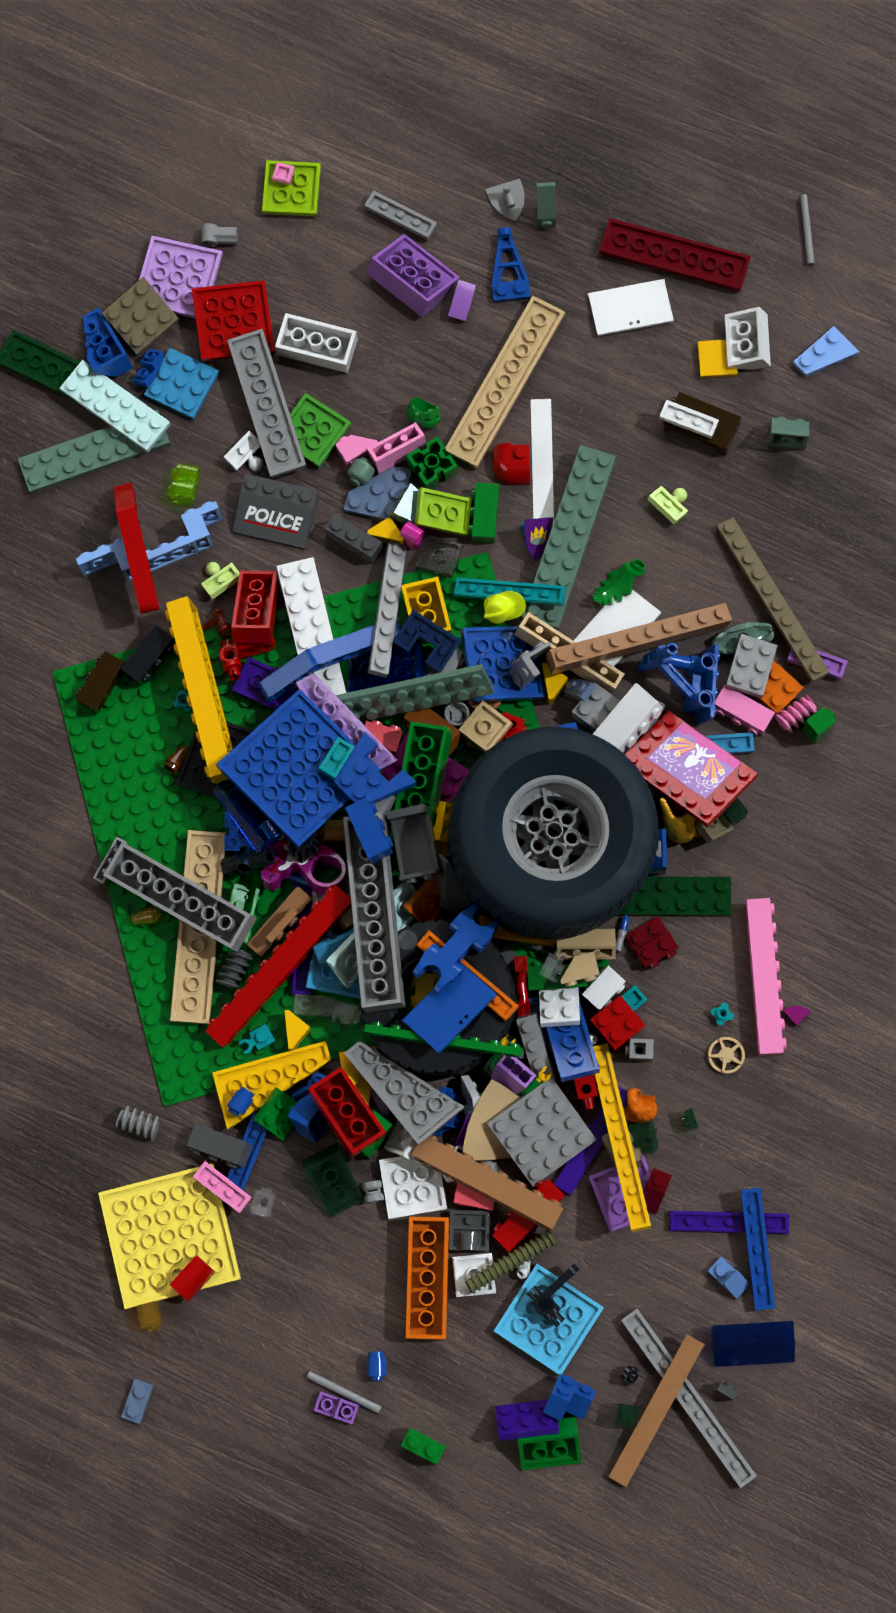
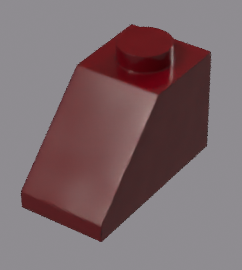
[643,1168,672,1214]

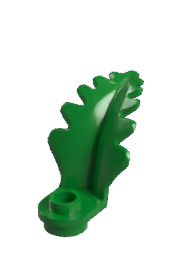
[592,559,646,605]

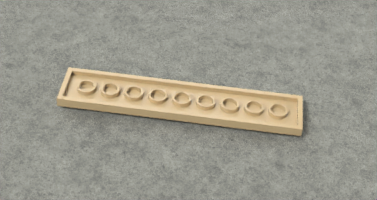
[446,296,565,469]
[170,830,226,1024]

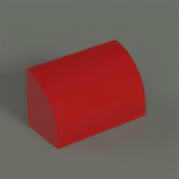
[169,1255,216,1302]

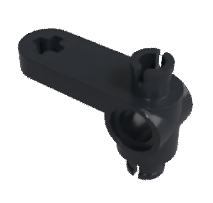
[526,1263,580,1327]

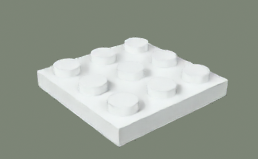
[379,1156,447,1219]

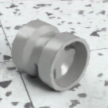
[362,1180,384,1204]

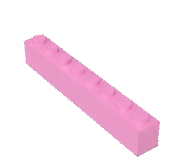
[745,898,787,1057]

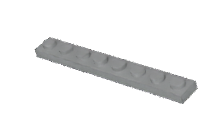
[368,540,407,678]

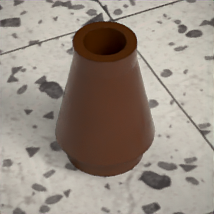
[164,745,188,774]

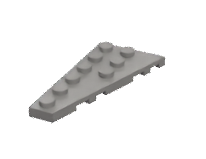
[344,1041,465,1145]

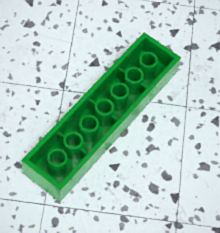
[389,721,453,882]

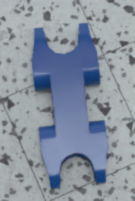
[412,902,501,995]

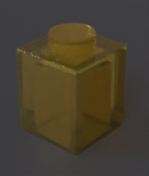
[137,1301,164,1332]

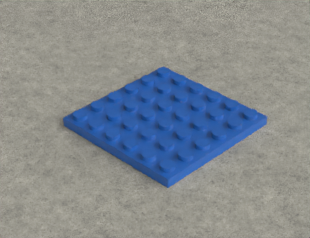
[216,689,381,848]

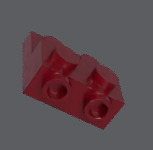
[625,916,679,969]

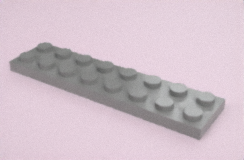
[227,329,307,478]

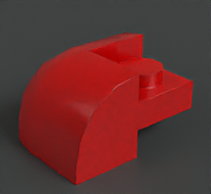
[492,442,530,485]

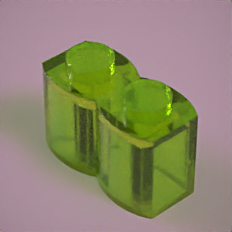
[167,463,201,505]

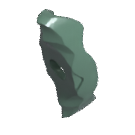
[711,622,775,654]

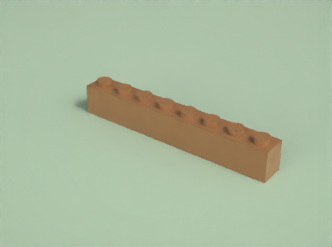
[411,1135,563,1232]

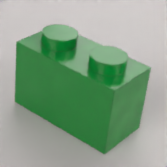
[803,707,836,744]
[401,1428,447,1465]

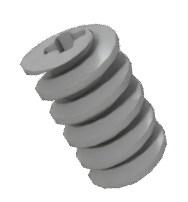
[116,1105,159,1141]

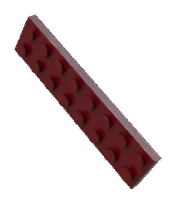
[599,218,751,292]

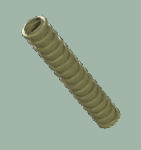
[465,1230,556,1294]

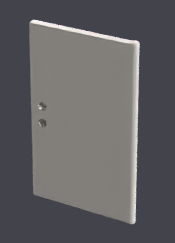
[587,279,674,336]
[573,590,661,667]

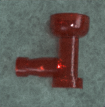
[202,608,232,637]

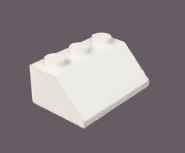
[725,307,771,370]

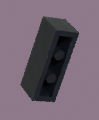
[120,625,176,686]

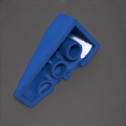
[83,308,133,377]

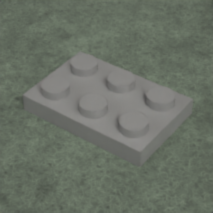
[725,634,777,698]

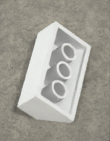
[593,683,663,754]

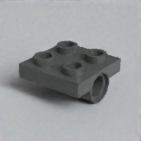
[449,1210,490,1251]

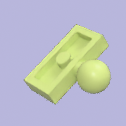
[647,486,688,524]
[201,562,240,599]

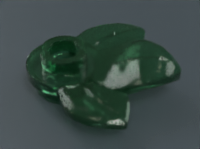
[627,1121,659,1154]

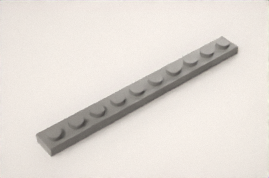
[621,1309,757,1488]

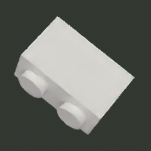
[581,964,626,1010]

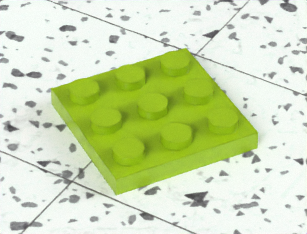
[262,160,321,217]

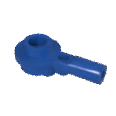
[291,1073,326,1100]

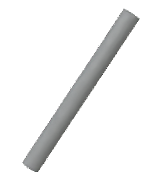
[800,194,815,266]
[307,1371,382,1414]

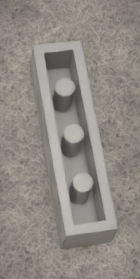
[93,837,129,886]

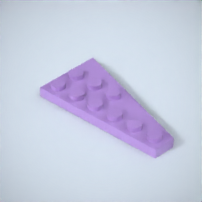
[296,673,397,769]

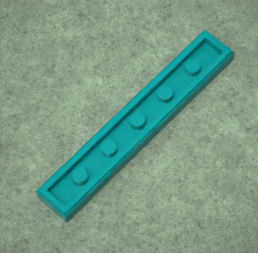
[453,577,567,606]

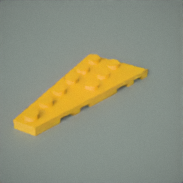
[213,1041,331,1130]

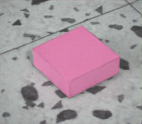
[272,162,295,185]

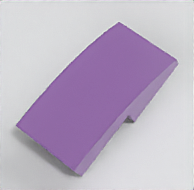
[448,280,476,321]
[313,1391,359,1424]

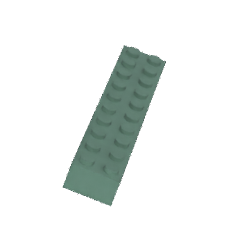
[522,445,616,631]

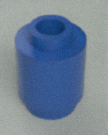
[227,1086,254,1117]
[366,1351,387,1381]

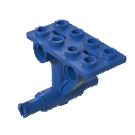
[636,643,720,726]

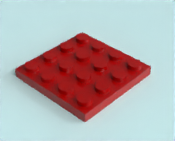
[191,280,275,361]

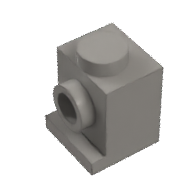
[625,1038,654,1061]

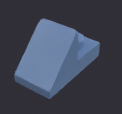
[707,1257,750,1299]

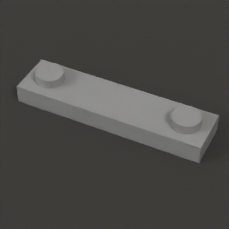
[364,190,437,240]

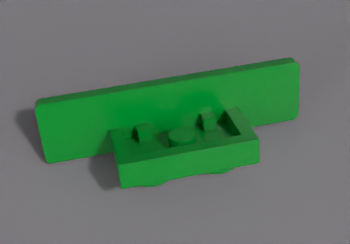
[228,869,263,945]

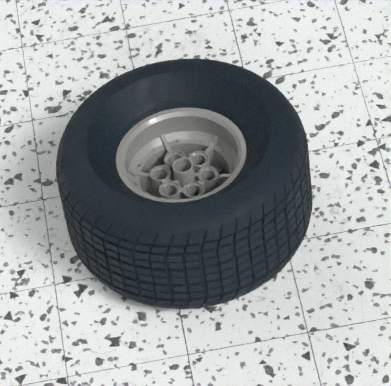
[448,727,659,939]

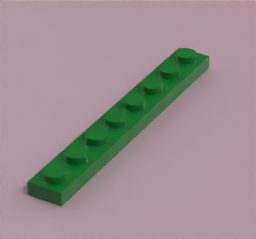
[364,1022,524,1059]

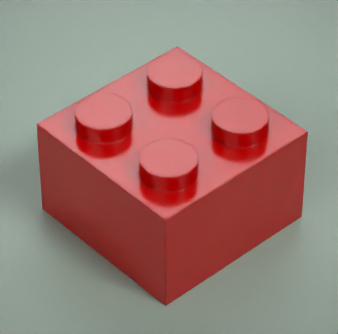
[590,995,645,1053]

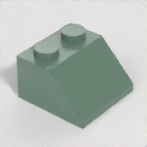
[768,417,809,450]

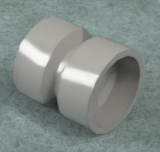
[445,702,470,730]

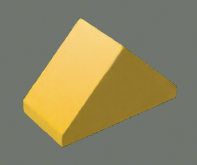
[367,517,405,545]
[542,663,568,704]
[285,1010,311,1051]

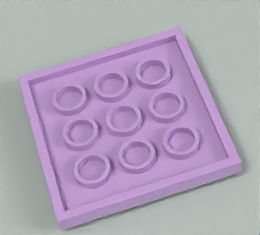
[139,236,223,319]

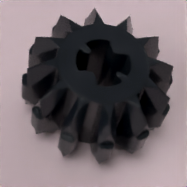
[287,834,321,862]

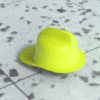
[483,591,526,624]

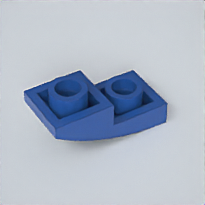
[132,349,164,388]

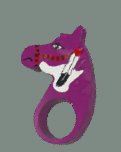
[261,834,347,896]

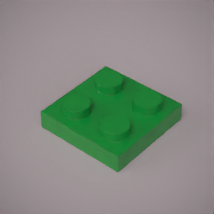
[253,1087,297,1141]

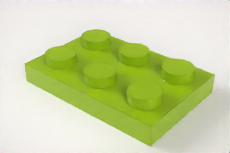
[415,487,472,536]

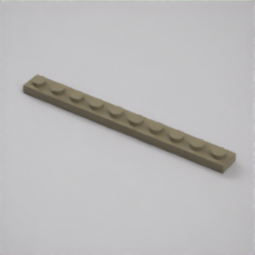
[717,517,830,683]

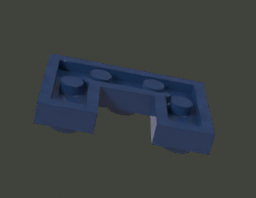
[393,609,462,673]

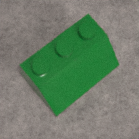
[518,1417,582,1471]

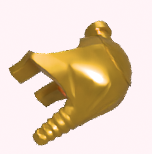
[660,797,701,843]

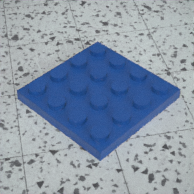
[460,626,546,702]

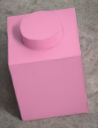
[335,435,378,468]

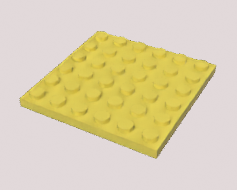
[98,1163,241,1309]

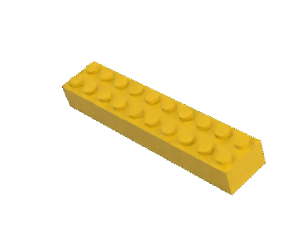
[165,596,233,788]

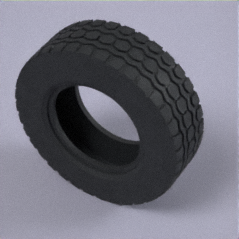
[360,920,516,1078]

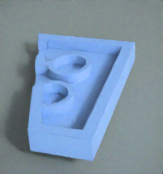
[793,326,859,377]

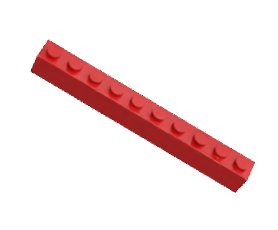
[206,885,352,1047]

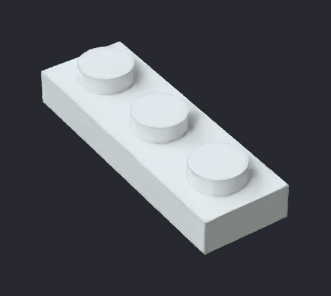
[659,400,719,439]

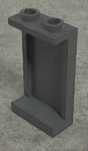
[387,804,441,885]

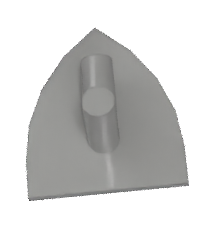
[485,178,525,222]

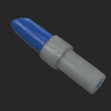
[616,915,629,952]

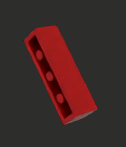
[492,1179,565,1253]

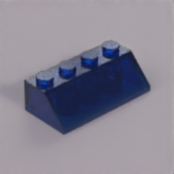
[711,1321,795,1367]

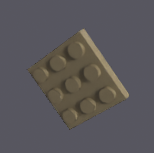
[102,277,180,355]

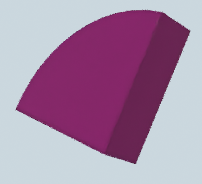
[783,1006,811,1026]

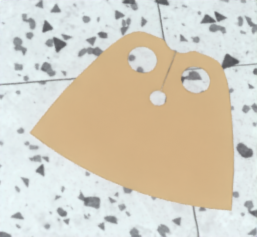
[463,1079,520,1160]

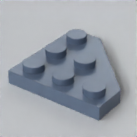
[344,466,412,524]

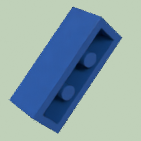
[345,798,394,864]

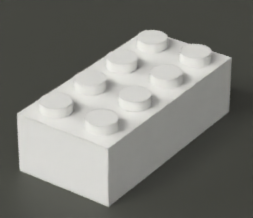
[275,313,358,373]

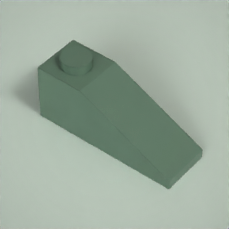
[536,182,556,229]

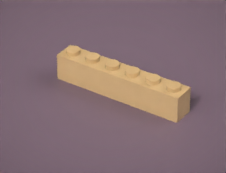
[514,612,624,694]

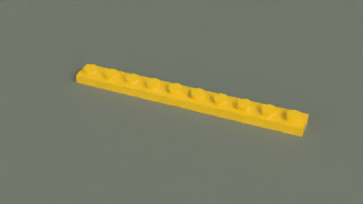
[593,1043,651,1232]

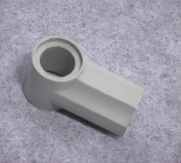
[201,223,238,247]

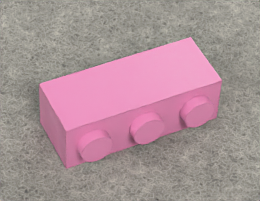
[367,422,426,474]
[715,685,775,736]

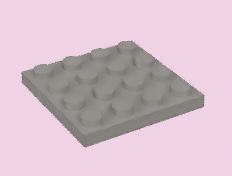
[486,1077,596,1186]

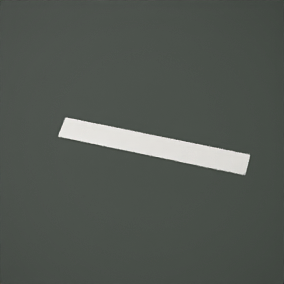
[531,399,554,524]

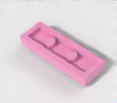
[193,1161,252,1213]

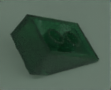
[302,1143,365,1218]

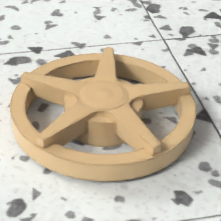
[708,1037,745,1074]

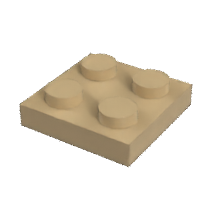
[459,700,513,752]

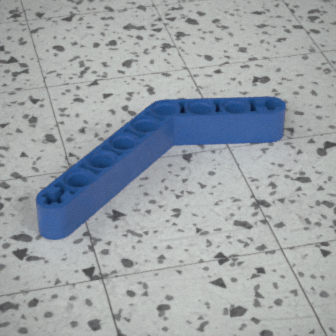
[258,620,401,702]

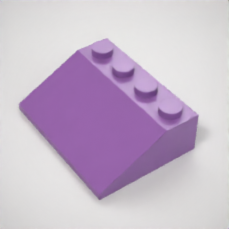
[366,234,460,317]

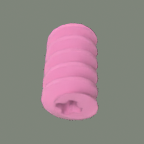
[774,694,817,733]

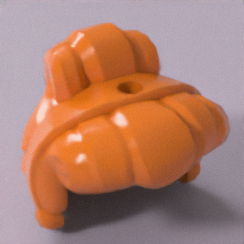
[624,1088,658,1123]

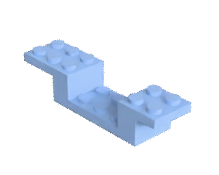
[76,501,222,582]

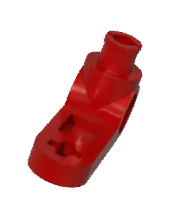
[219,637,276,681]

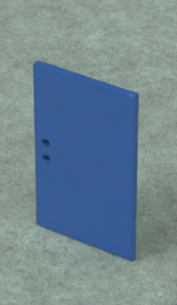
[402,962,497,1054]

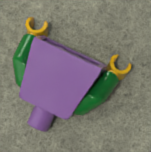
[490,1034,552,1095]

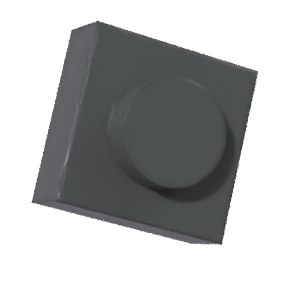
[715,1382,738,1400]

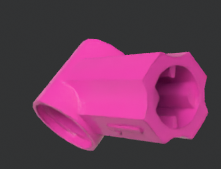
[400,521,425,550]

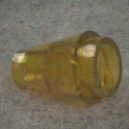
[131,905,161,925]

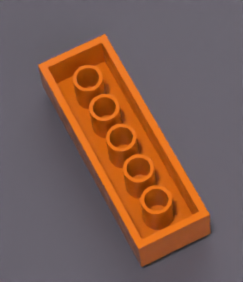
[406,1217,450,1340]

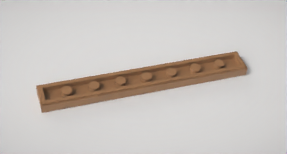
[609,1334,705,1487]

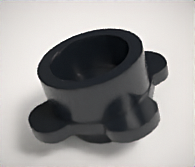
[621,1365,639,1386]

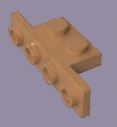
[248,887,312,956]

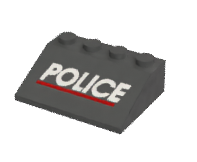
[233,474,319,549]

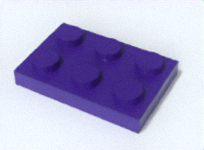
[232,657,298,711]
[495,1400,559,1441]

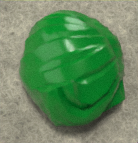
[406,397,441,428]

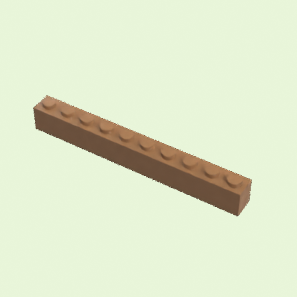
[545,603,732,675]

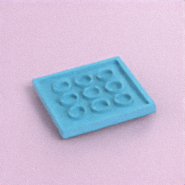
[494,1264,604,1374]

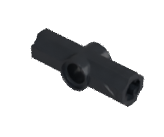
[220,849,276,875]

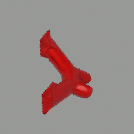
[513,956,530,1016]

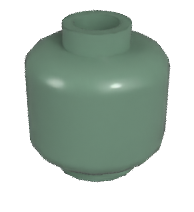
[347,457,375,486]

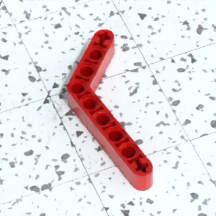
[114,482,160,614]

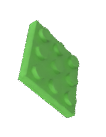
[290,393,351,468]

